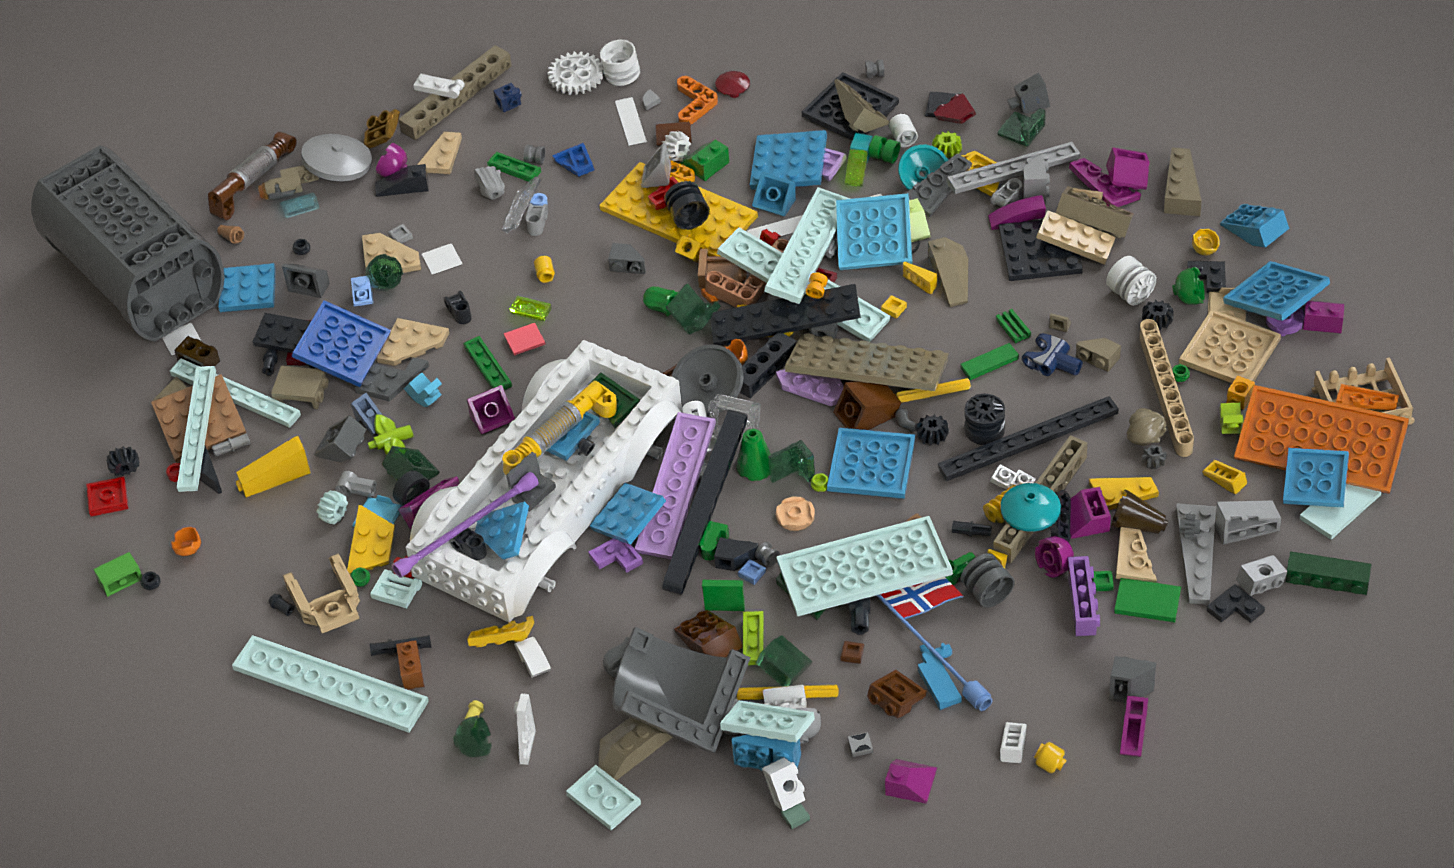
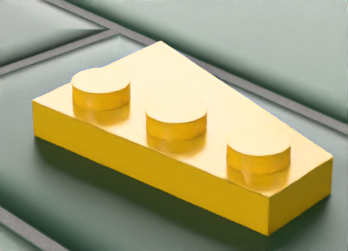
[1089,477,1159,510]
[467,616,534,648]

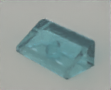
[280,193,319,218]

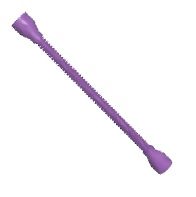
[392,472,539,578]

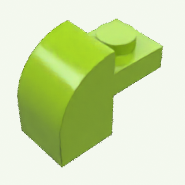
[1219,403,1243,434]

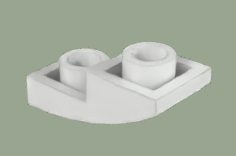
[990,464,1036,489]
[514,637,551,678]

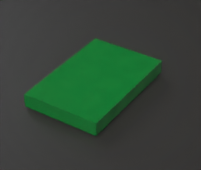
[1114,578,1181,622]

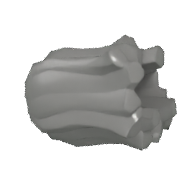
[474,166,505,200]

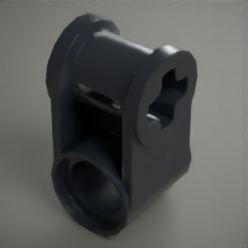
[443,290,472,324]
[449,528,487,560]

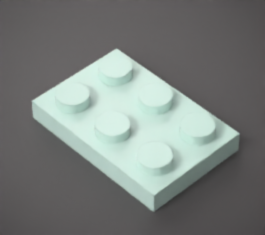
[566,765,641,831]

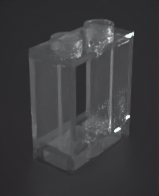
[708,394,761,443]

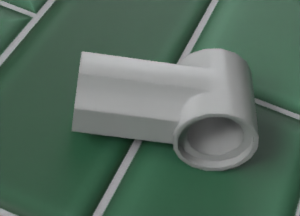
[335,471,377,497]

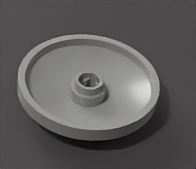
[301,134,372,181]

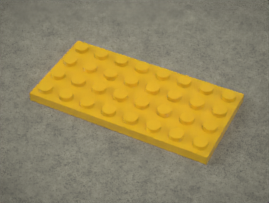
[599,162,758,257]

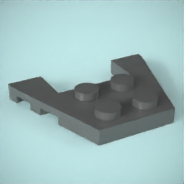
[355,357,429,402]

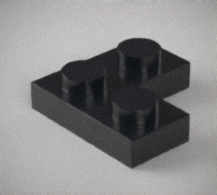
[1187,261,1226,293]
[1206,584,1265,623]

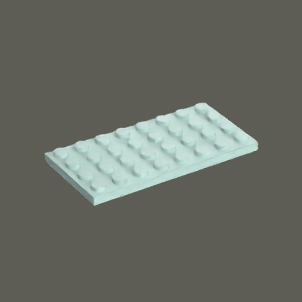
[776,516,953,616]

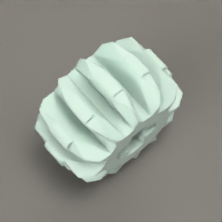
[317,490,348,524]

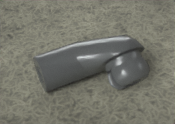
[895,408,917,432]

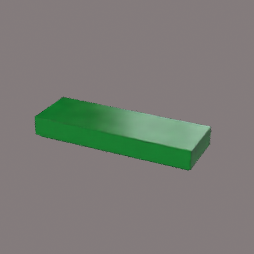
[487,152,541,183]
[960,343,1019,380]

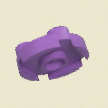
[1266,308,1304,336]

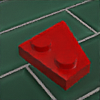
[648,176,679,211]

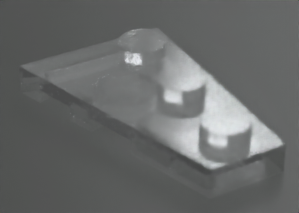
[502,176,541,234]

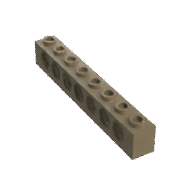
[399,45,512,141]
[993,435,1087,564]

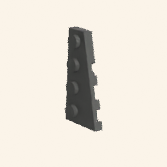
[903,153,972,217]

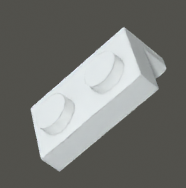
[763,685,807,709]

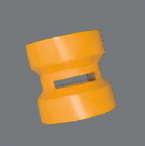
[805,273,828,299]

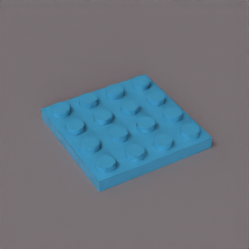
[750,130,827,190]
[1223,261,1330,321]
[827,428,915,499]

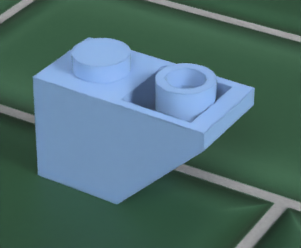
[351,275,374,307]

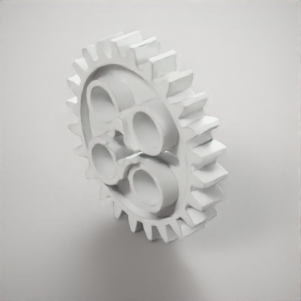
[548,52,604,95]

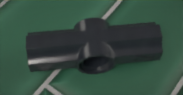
[849,597,871,635]

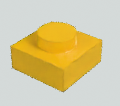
[881,295,907,319]

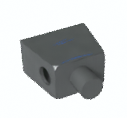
[1007,73,1050,114]

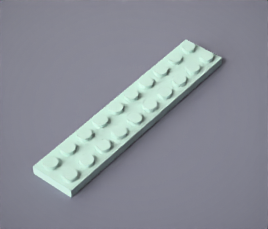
[764,187,850,304]
[717,227,890,343]
[232,635,429,733]

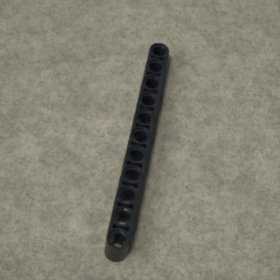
[662,410,748,595]

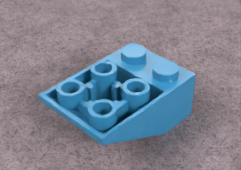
[1220,204,1289,247]
[732,734,801,771]

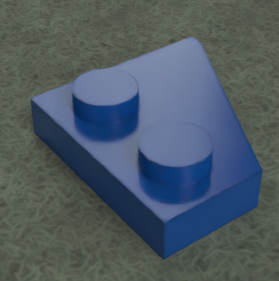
[552,143,595,177]

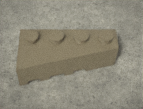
[1164,147,1202,216]
[1056,186,1134,238]

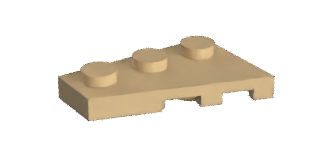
[417,132,462,174]
[1115,527,1157,583]

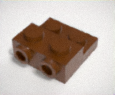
[867,670,927,719]

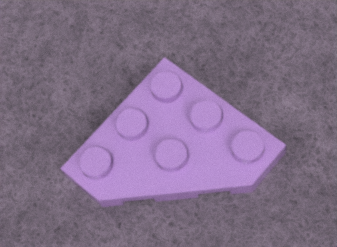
[776,369,844,406]

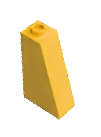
[235,436,310,497]

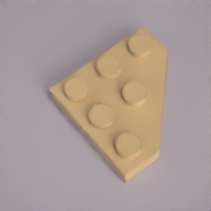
[362,233,421,278]
[377,318,449,366]

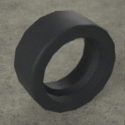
[393,471,430,506]

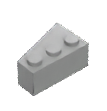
[1215,501,1281,545]

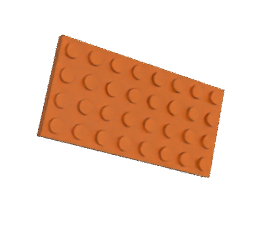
[1234,385,1409,494]

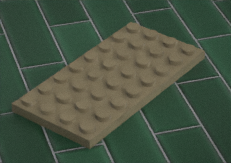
[785,333,949,391]

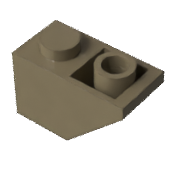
[1076,338,1121,372]

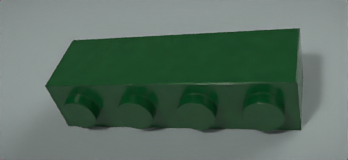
[1285,551,1372,595]

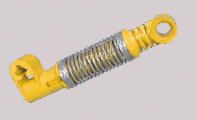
[502,381,617,475]

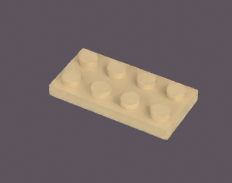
[1036,211,1116,265]

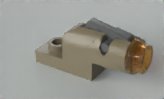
[258,165,318,200]

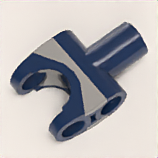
[1022,333,1083,376]

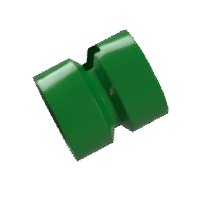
[869,135,901,164]

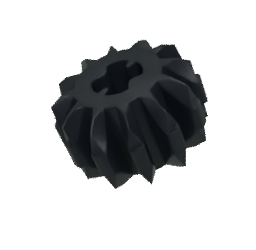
[1142,299,1174,330]
[916,413,949,446]
[106,446,140,477]

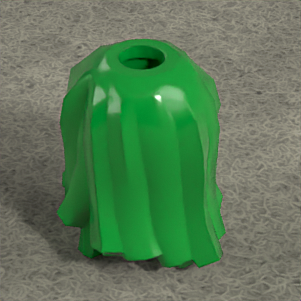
[643,286,682,317]

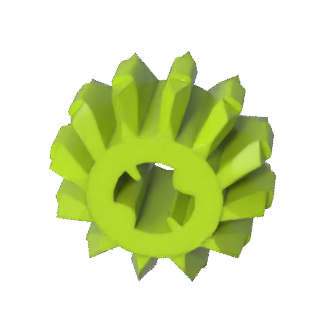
[932,131,962,159]

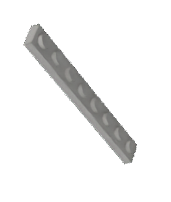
[946,142,1080,194]

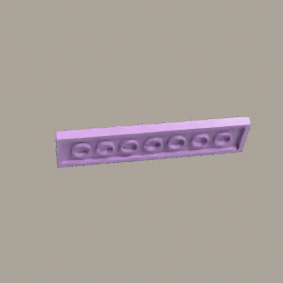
[635,412,716,559]

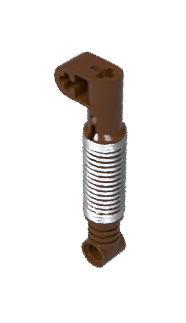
[208,131,297,220]

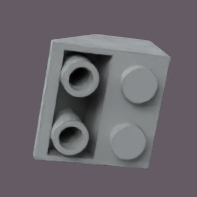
[1023,153,1050,205]

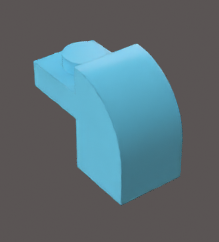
[404,373,442,407]

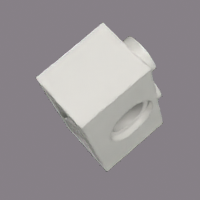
[762,758,805,811]

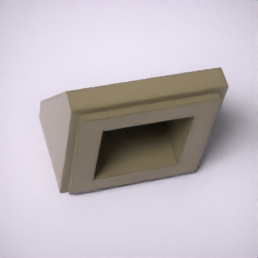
[1049,313,1071,332]

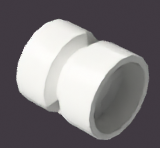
[889,114,918,147]

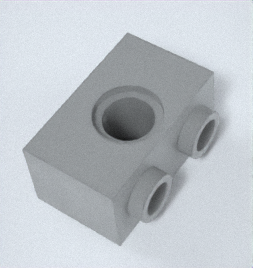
[1236,555,1287,596]

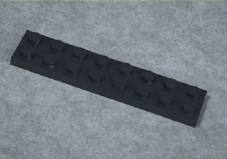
[710,284,861,346]

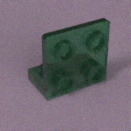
[998,108,1046,147]
[666,284,721,335]
[768,440,815,483]

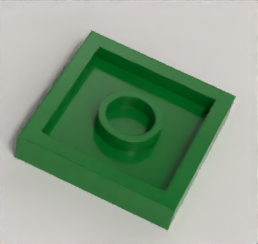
[702,580,745,611]

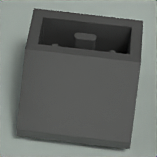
[1109,656,1156,703]

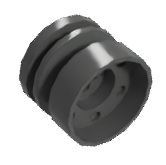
[961,553,1015,608]

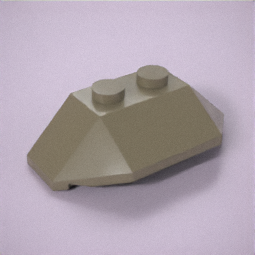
[598,717,673,780]

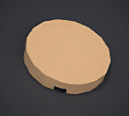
[776,496,815,531]

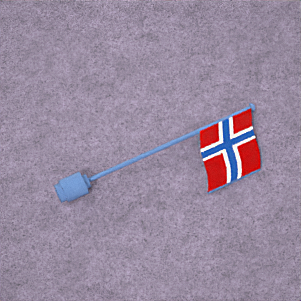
[876,577,993,711]

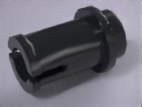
[269,594,295,616]

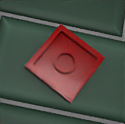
[86,476,129,517]

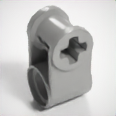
[990,179,1023,208]
[526,203,548,236]

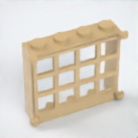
[1311,357,1415,425]

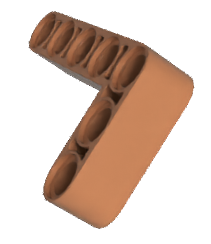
[705,239,789,307]

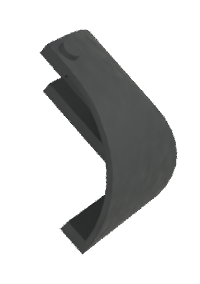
[612,627,751,753]

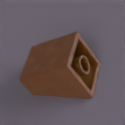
[833,381,902,430]

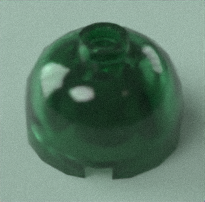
[365,254,403,291]
[453,715,492,758]

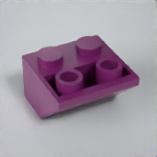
[1106,147,1150,190]
[1070,487,1111,539]

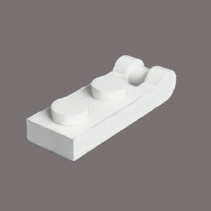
[414,74,465,98]

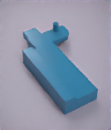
[918,643,962,710]

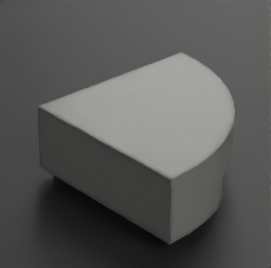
[643,89,661,110]

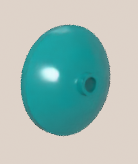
[898,144,948,190]
[1001,483,1061,532]

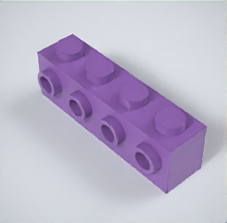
[1068,556,1100,636]

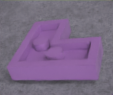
[588,539,643,573]

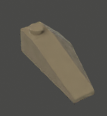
[834,79,890,132]
[928,237,968,307]

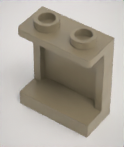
[271,366,329,409]

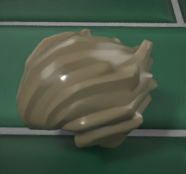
[1126,408,1167,446]

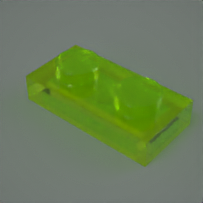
[845,149,868,187]
[510,296,552,321]

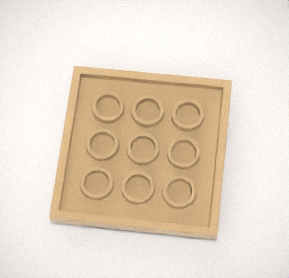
[1179,309,1281,383]

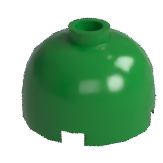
[1172,267,1205,305]

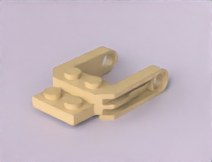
[283,554,360,633]

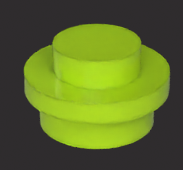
[811,473,829,492]

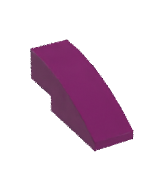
[988,195,1046,230]
[1120,696,1148,757]

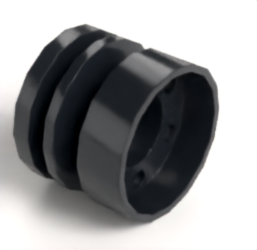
[664,181,710,230]
[964,393,1005,445]

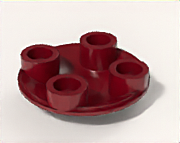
[715,71,750,98]

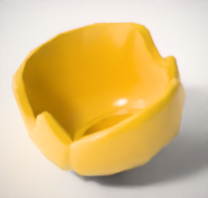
[1192,229,1220,256]

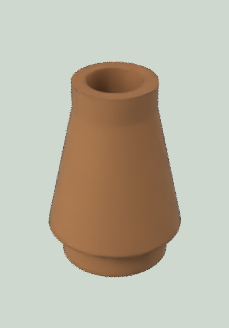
[217,225,244,244]

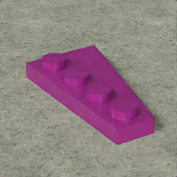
[1069,158,1141,207]

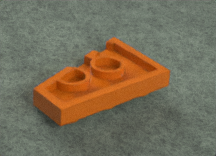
[1335,384,1399,410]

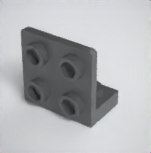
[506,452,556,512]

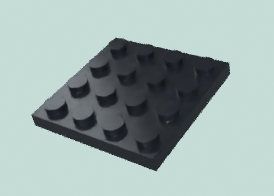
[801,72,899,141]
[999,219,1083,281]

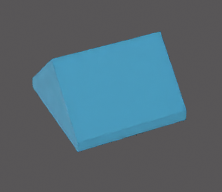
[752,172,796,216]

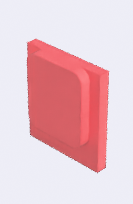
[504,323,546,356]

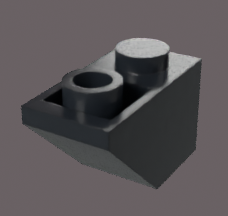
[714,538,759,571]

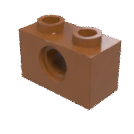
[396,640,425,690]

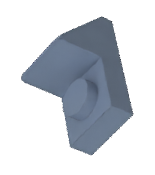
[351,393,382,435]

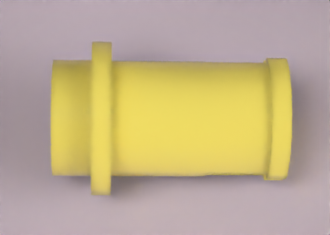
[463,700,484,728]

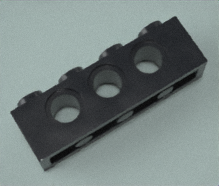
[740,331,797,398]

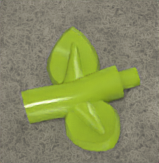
[367,414,414,457]

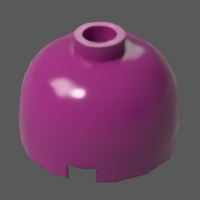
[375,143,408,177]
[1035,536,1074,578]

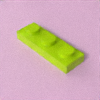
[743,611,764,665]

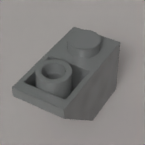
[608,243,646,274]

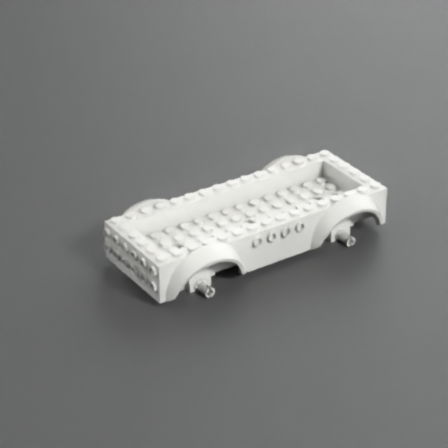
[406,340,682,623]

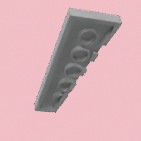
[1176,503,1216,605]

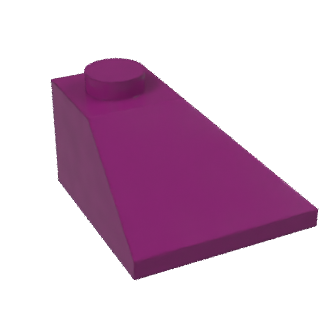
[885,759,937,804]

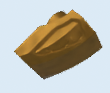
[364,109,400,148]

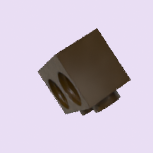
[174,336,220,367]

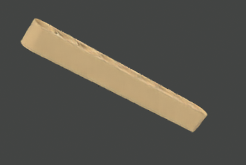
[1140,319,1194,457]

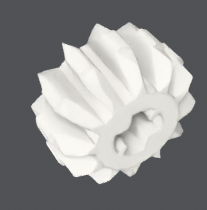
[662,131,691,161]

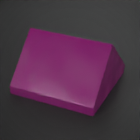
[467,385,515,434]

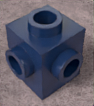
[493,83,522,113]

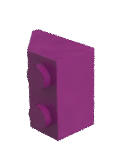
[1303,300,1345,333]

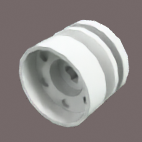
[600,40,640,86]
[1106,256,1157,306]

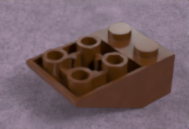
[674,610,743,657]

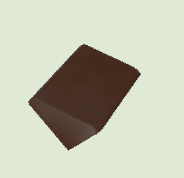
[655,122,692,146]

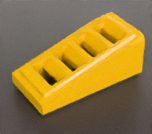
[903,261,937,294]
[1202,460,1247,494]

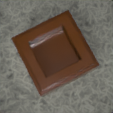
[840,641,865,664]

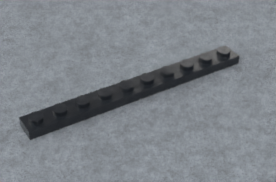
[938,396,1119,481]

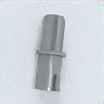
[825,231,838,258]
[212,433,251,456]

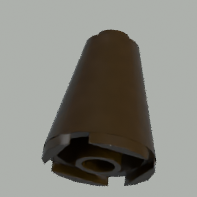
[1110,489,1168,534]

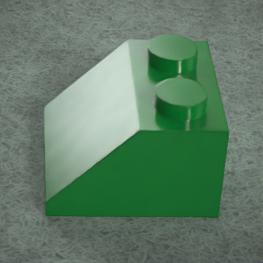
[680,139,730,181]

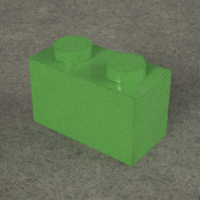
[94,552,142,597]

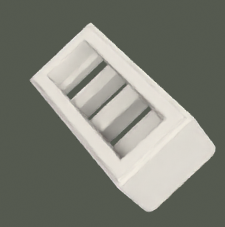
[1000,722,1027,763]

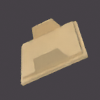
[1208,287,1246,321]

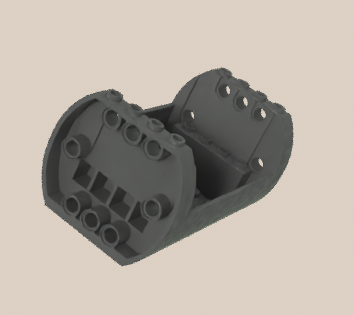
[31,145,224,342]

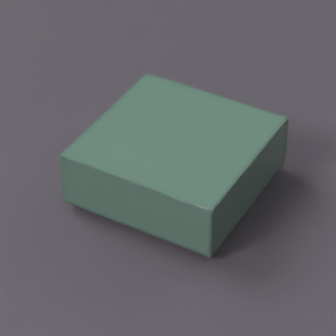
[781,803,810,829]

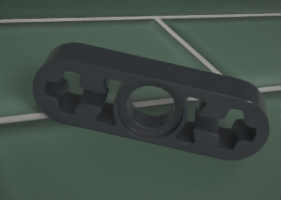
[1051,490,1071,542]

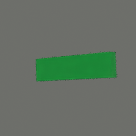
[463,336,512,390]

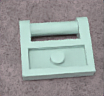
[370,569,422,609]

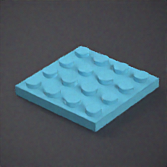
[836,193,912,270]

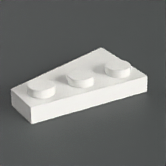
[514,694,536,765]

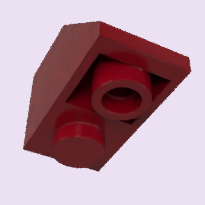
[933,93,976,124]

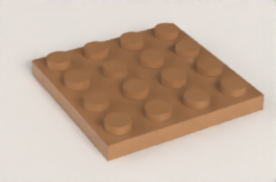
[151,374,247,463]

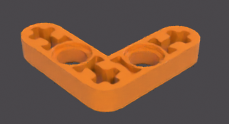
[677,76,718,125]

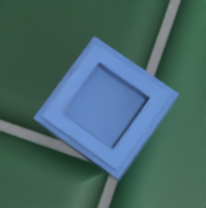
[738,559,766,585]

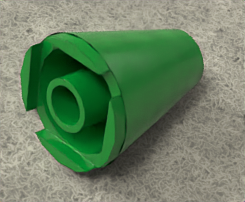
[736,429,774,481]

